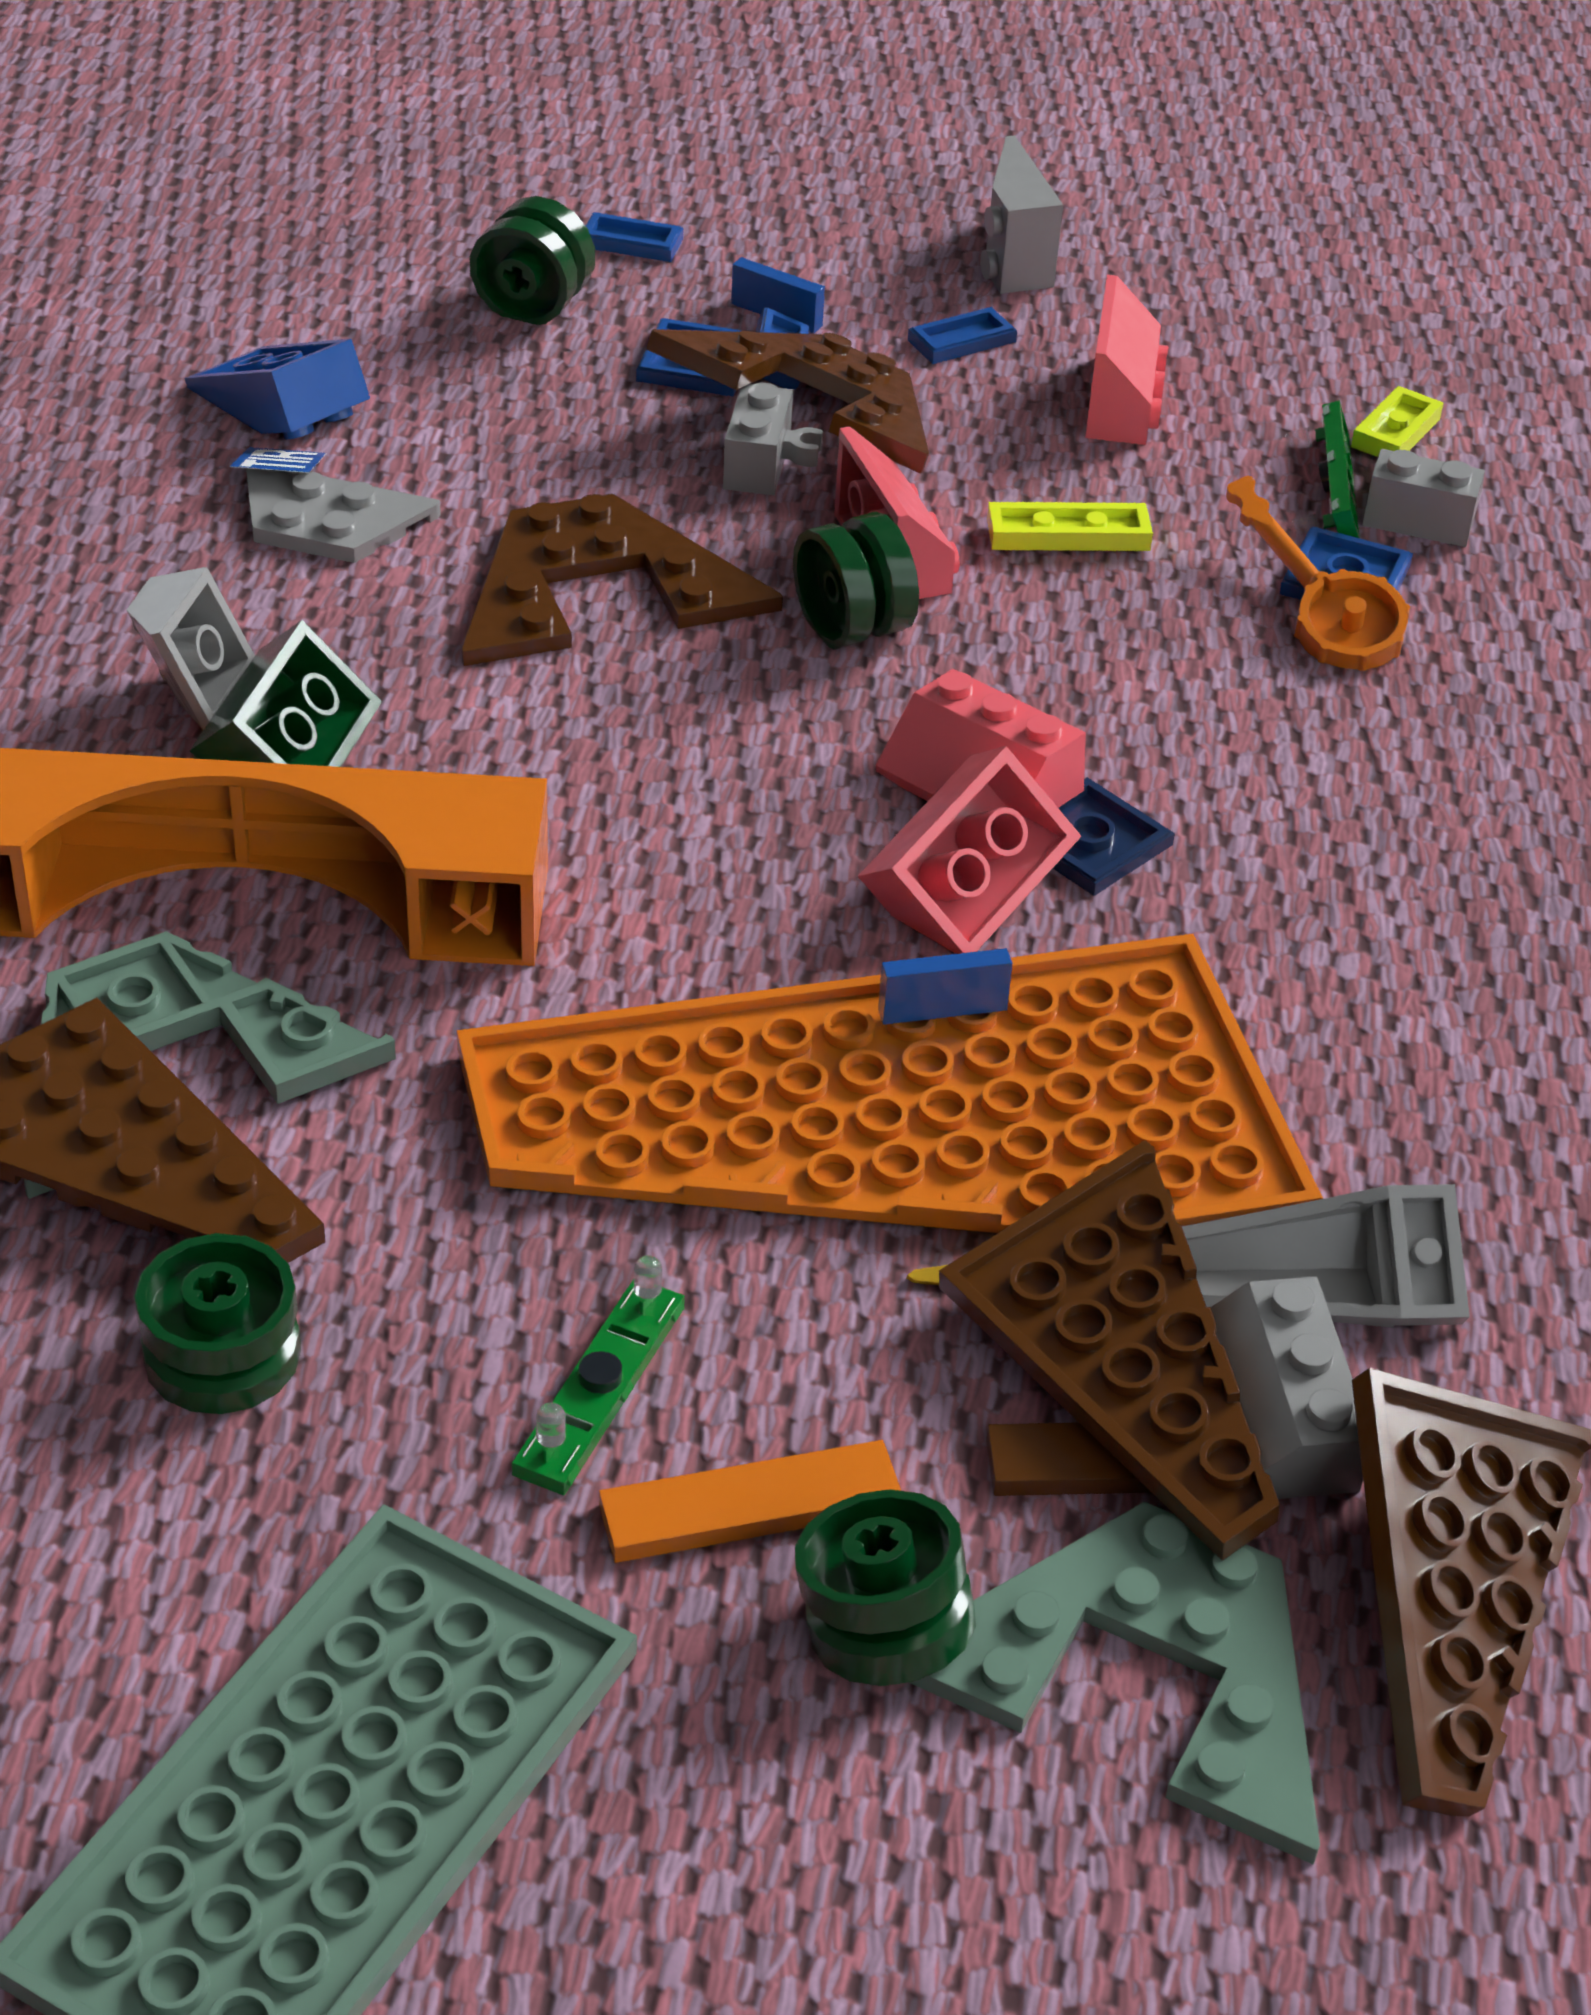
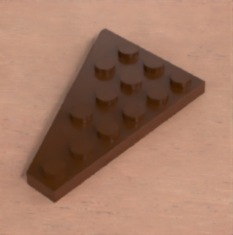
[0,997,325,1263]
[939,1140,1280,1561]
[1351,1368,1591,1816]

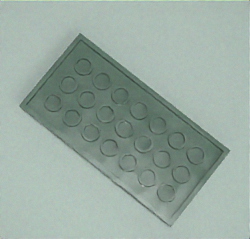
[0,1504,637,2015]

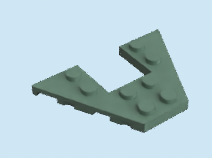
[23,931,396,1199]
[910,1502,1320,1865]

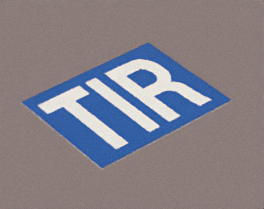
[230,447,326,473]

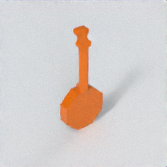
[1226,475,1410,671]

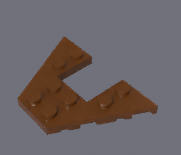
[646,329,929,474]
[462,494,783,666]

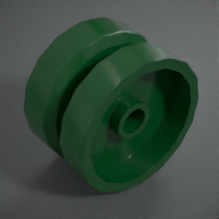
[469,196,595,325]
[793,511,919,650]
[134,1233,301,1414]
[795,1489,976,1686]

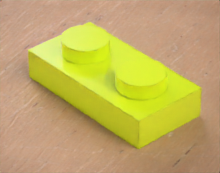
[1351,386,1444,457]

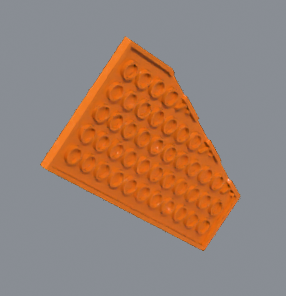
[457,933,1323,1233]

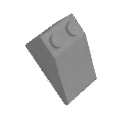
[980,135,1063,294]

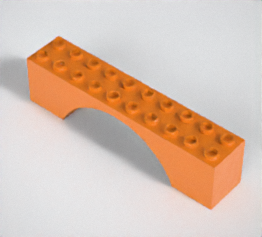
[0,748,548,966]

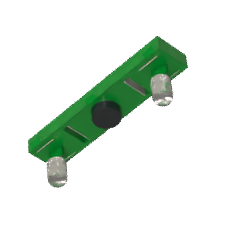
[1281,400,1360,538]
[512,1255,685,1496]

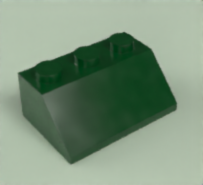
[189,620,382,767]

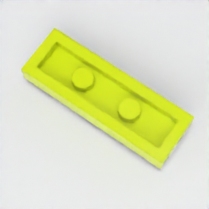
[987,502,1153,551]

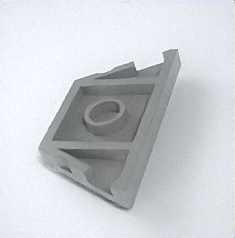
[246,468,440,563]

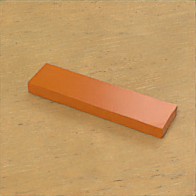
[599,1439,902,1563]

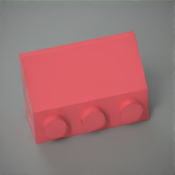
[1085,275,1168,445]
[834,426,960,599]
[876,669,1086,808]
[858,746,1081,954]

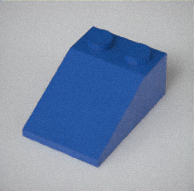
[184,339,370,440]

